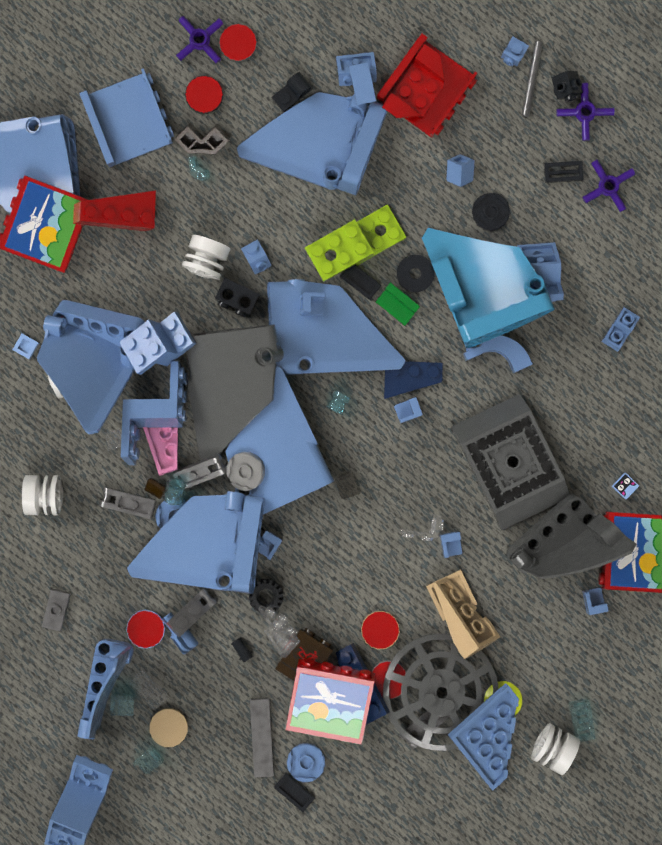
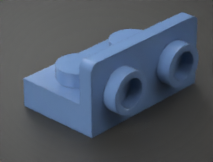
[336,52,377,86]

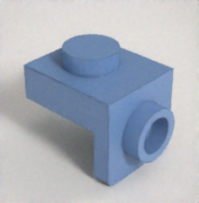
[241,239,271,274]

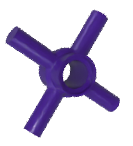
[176,16,224,64]
[556,83,615,141]
[582,159,635,212]

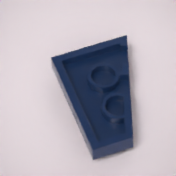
[384,362,443,399]

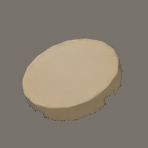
[150,708,188,747]

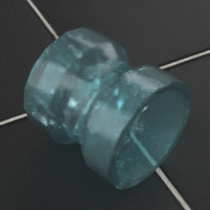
[326,390,351,415]
[164,478,186,505]

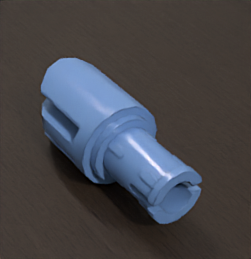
[161,612,198,654]

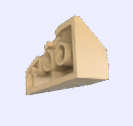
[433,578,500,659]

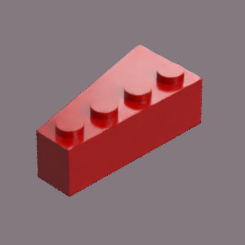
[73,190,156,231]

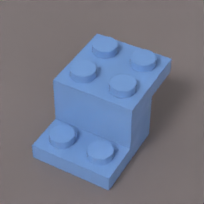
[517,242,564,302]
[119,312,196,375]

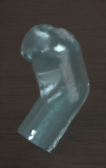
[187,156,210,181]

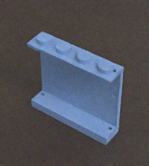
[79,68,174,168]

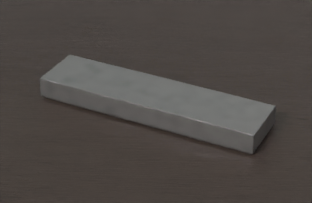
[250,698,274,778]

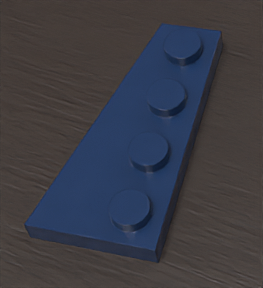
[336,643,390,725]

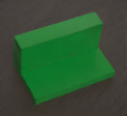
[376,282,420,326]

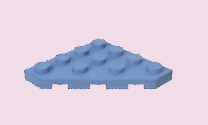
[448,683,519,790]

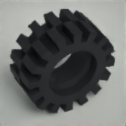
[249,579,284,614]

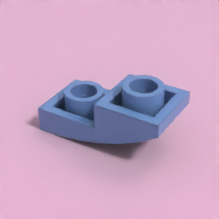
[349,62,376,105]
[601,307,640,352]

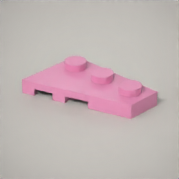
[143,427,178,476]

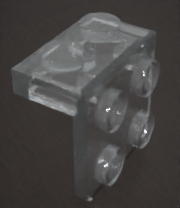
[398,513,444,541]
[258,606,300,658]

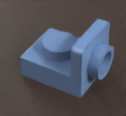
[501,37,529,66]

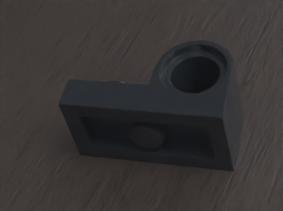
[271,72,313,113]

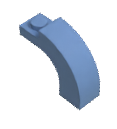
[463,335,532,373]

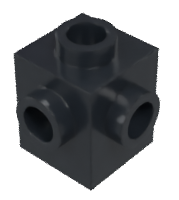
[551,71,583,102]

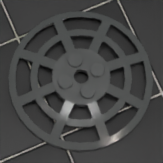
[383,633,498,751]

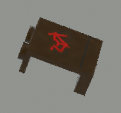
[275,628,333,682]

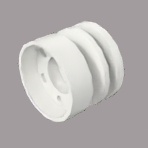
[182,235,230,280]
[22,475,63,515]
[531,723,580,775]

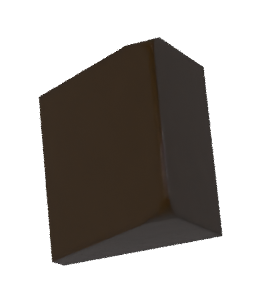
[144,478,167,499]

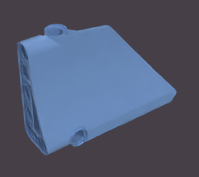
[237,92,387,196]
[0,114,80,213]
[267,279,405,375]
[37,300,145,434]
[127,491,265,594]
[77,639,134,739]

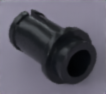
[231,637,253,663]

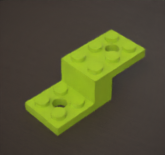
[304,204,406,282]

